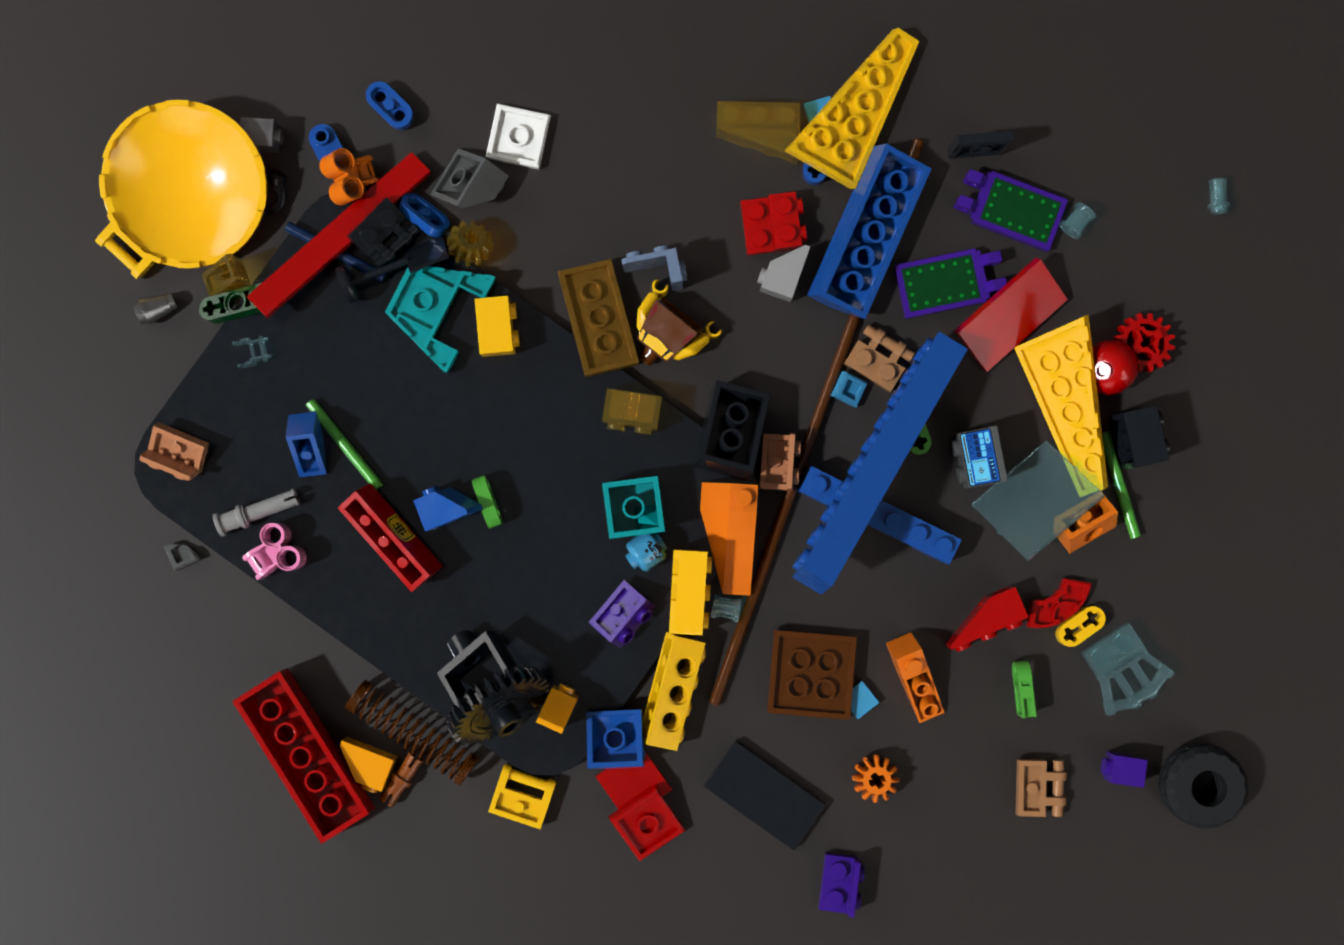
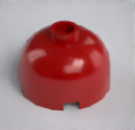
[1092,340,1139,395]

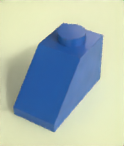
[285,412,327,477]
[413,486,483,532]

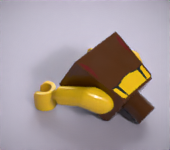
[636,279,722,366]

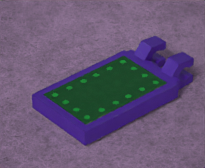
[953,169,1068,252]
[894,248,1007,320]

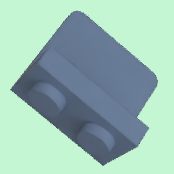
[621,245,687,291]

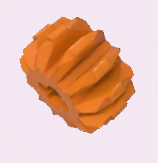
[852,754,900,803]

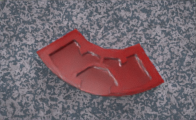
[1026,578,1092,628]

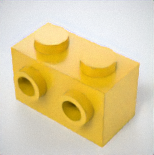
[475,296,520,357]

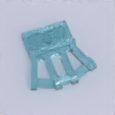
[1081,623,1174,716]

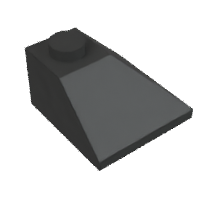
[430,148,509,209]

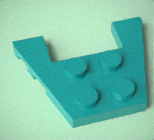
[385,266,497,374]

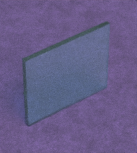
[972,441,1105,561]

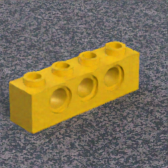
[643,632,706,751]

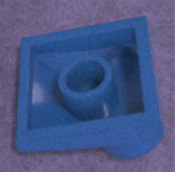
[586,709,646,769]

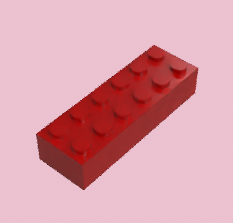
[232,668,376,844]

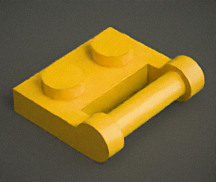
[488,763,557,830]

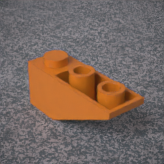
[886,632,945,723]

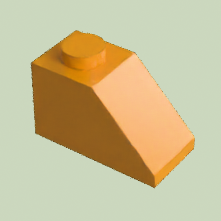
[536,683,579,734]
[340,737,398,793]

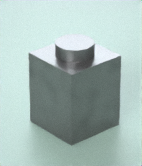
[240,117,284,153]

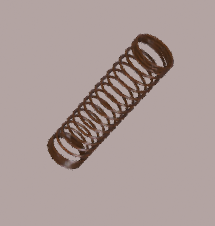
[345,680,479,786]

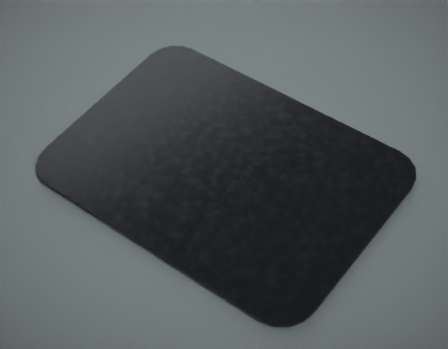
[134,189,759,775]

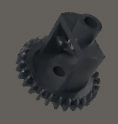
[437,630,550,745]

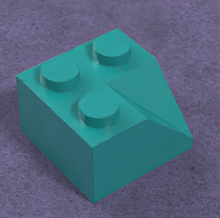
[602,476,665,539]

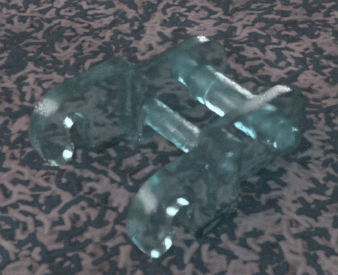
[232,336,272,368]

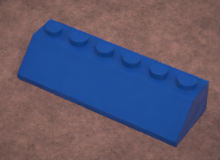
[807,143,931,319]

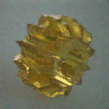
[447,219,494,268]

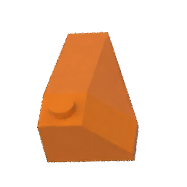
[700,482,758,596]

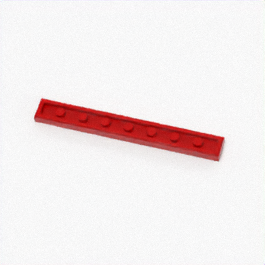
[246,152,431,319]

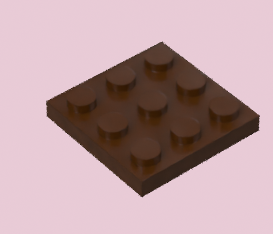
[767,629,857,720]

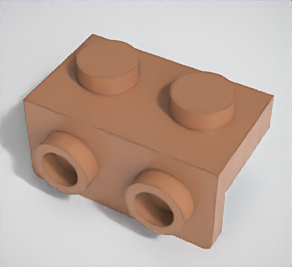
[139,422,209,481]
[760,433,801,491]

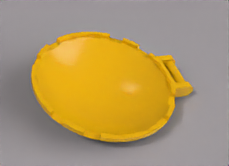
[95,100,267,280]

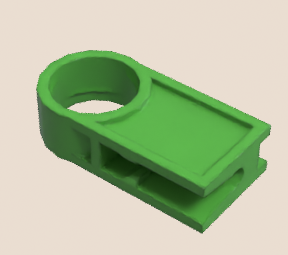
[1012,660,1037,718]

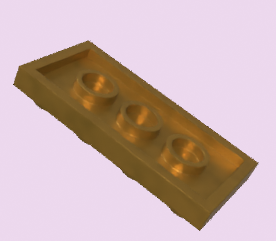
[558,259,639,378]

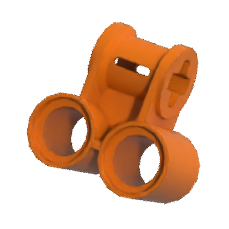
[319,148,380,206]

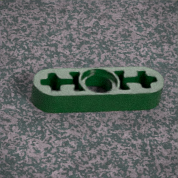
[199,283,261,324]

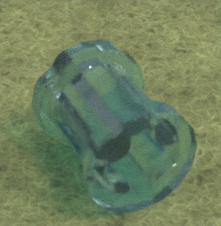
[1059,202,1096,239]
[711,594,742,623]

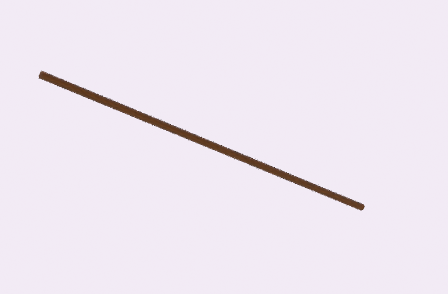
[709,139,924,706]

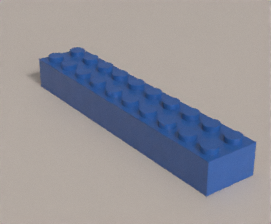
[792,332,968,595]

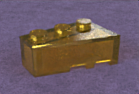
[716,101,800,165]

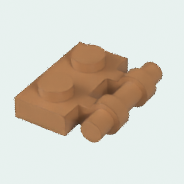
[844,324,915,393]
[1016,759,1067,817]

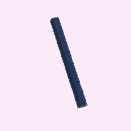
[285,222,387,282]

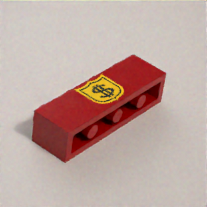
[338,483,443,592]

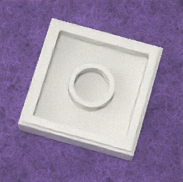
[486,104,551,170]

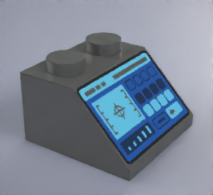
[951,426,1008,488]

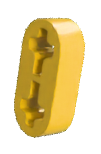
[1055,606,1106,647]

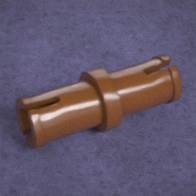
[379,751,424,807]

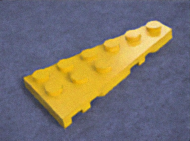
[785,28,919,189]
[1014,315,1108,498]

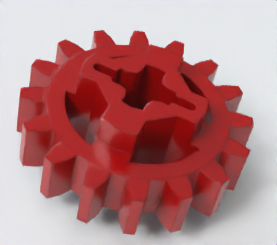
[1113,313,1175,373]

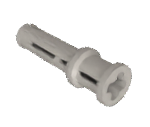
[213,488,300,537]

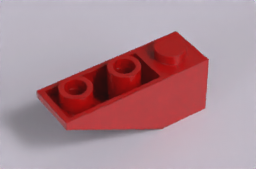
[946,586,1029,652]

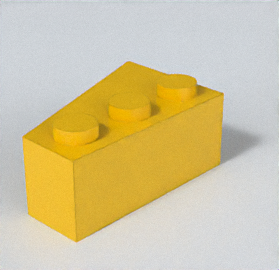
[669,549,712,635]

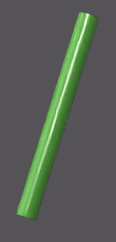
[306,399,383,490]
[1102,431,1141,539]

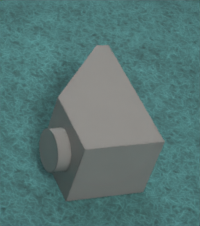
[757,245,810,302]

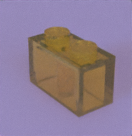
[602,388,662,435]

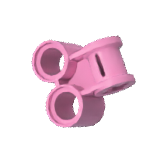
[242,523,307,581]

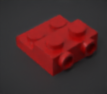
[740,191,807,256]

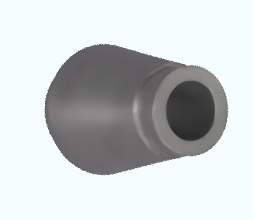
[133,293,178,325]

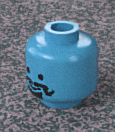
[625,533,667,572]

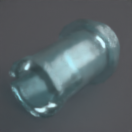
[1207,178,1230,215]

